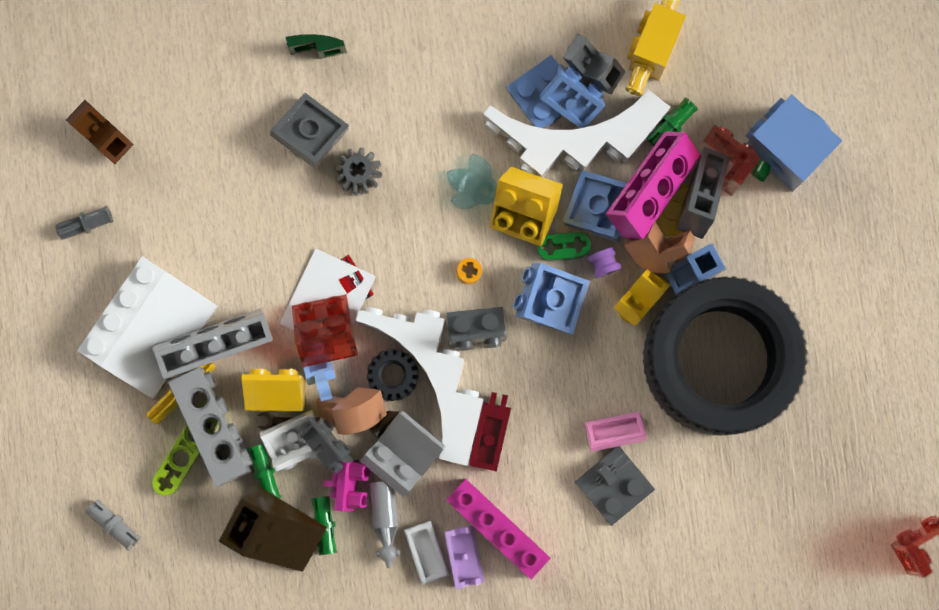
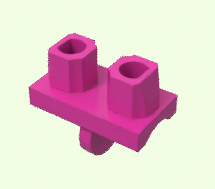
[323,459,370,511]

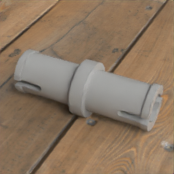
[86,499,140,551]

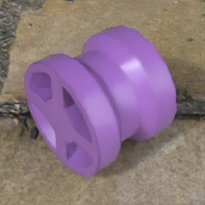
[588,247,622,279]

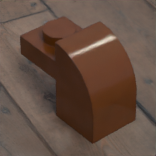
[66,100,134,164]

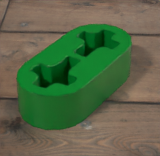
[537,232,591,261]

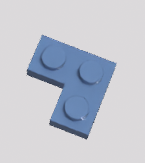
[506,55,561,129]

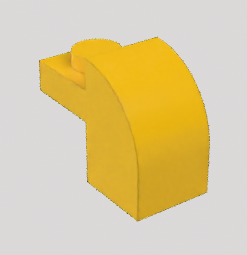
[613,269,671,326]

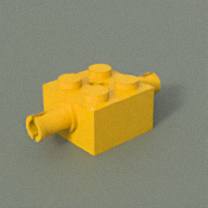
[625,0,686,96]

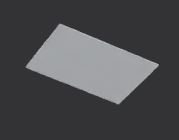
[280,248,376,352]

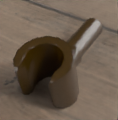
[257,412,294,430]

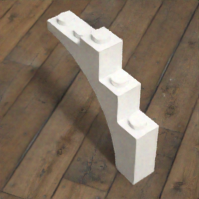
[483,90,670,177]
[356,307,484,466]

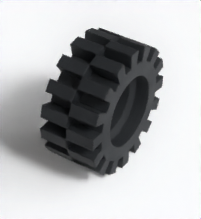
[367,349,419,401]

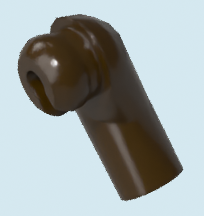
[369,411,408,439]

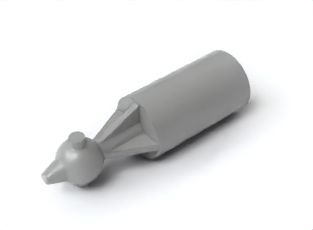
[369,481,400,568]

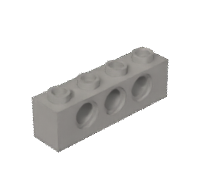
[152,309,273,379]
[168,367,252,487]

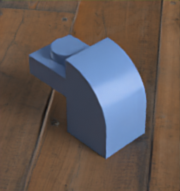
[665,243,727,295]

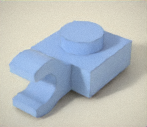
[301,351,336,401]

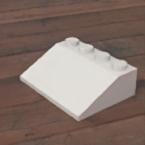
[77,256,218,400]

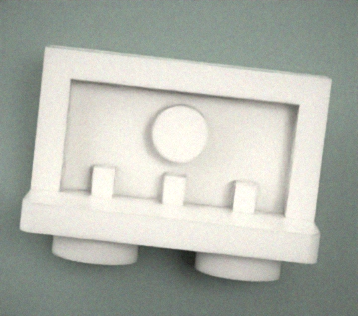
[260,410,324,472]

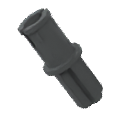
[56,206,114,240]

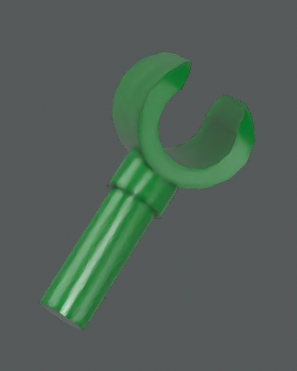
[739,146,770,182]

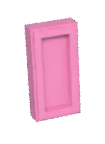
[585,412,647,452]

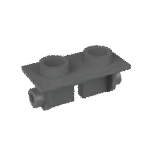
[299,417,354,474]

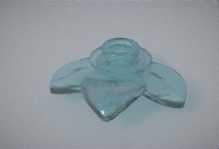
[447,154,497,209]

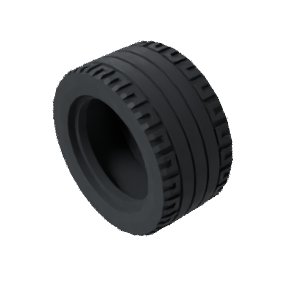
[643,276,808,436]

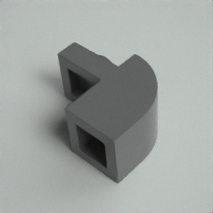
[563,34,626,95]

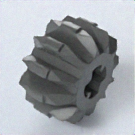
[334,148,382,196]

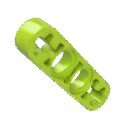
[152,398,219,496]

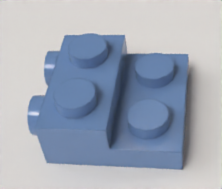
[562,170,627,243]
[513,263,590,335]

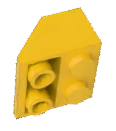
[489,166,563,247]
[242,369,306,412]

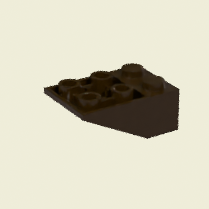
[218,483,328,572]

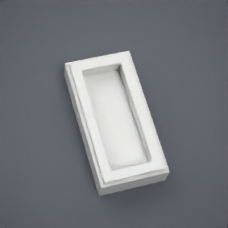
[404,521,449,585]

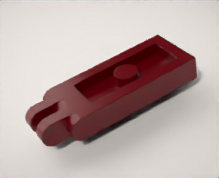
[469,392,511,472]

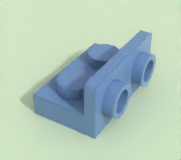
[540,64,605,128]

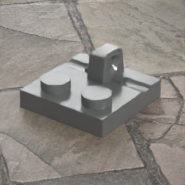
[270,93,349,168]
[574,446,655,526]

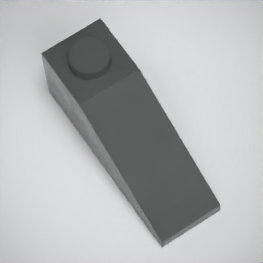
[676,147,730,239]

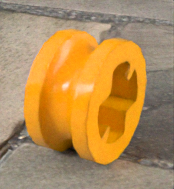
[457,258,482,285]

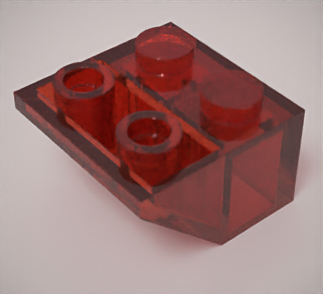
[292,294,358,367]

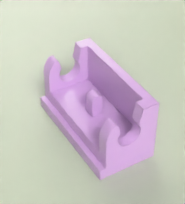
[445,525,484,589]

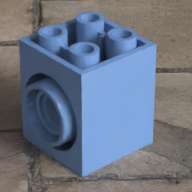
[744,94,842,192]

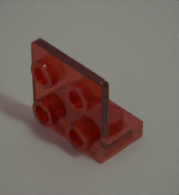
[703,125,761,196]
[890,515,939,578]

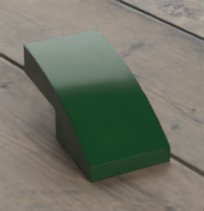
[285,34,347,59]

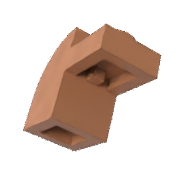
[624,222,695,274]
[316,387,387,435]

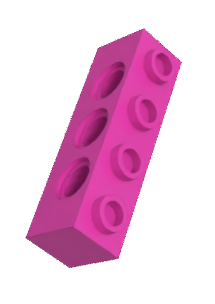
[606,132,701,239]
[446,479,551,580]

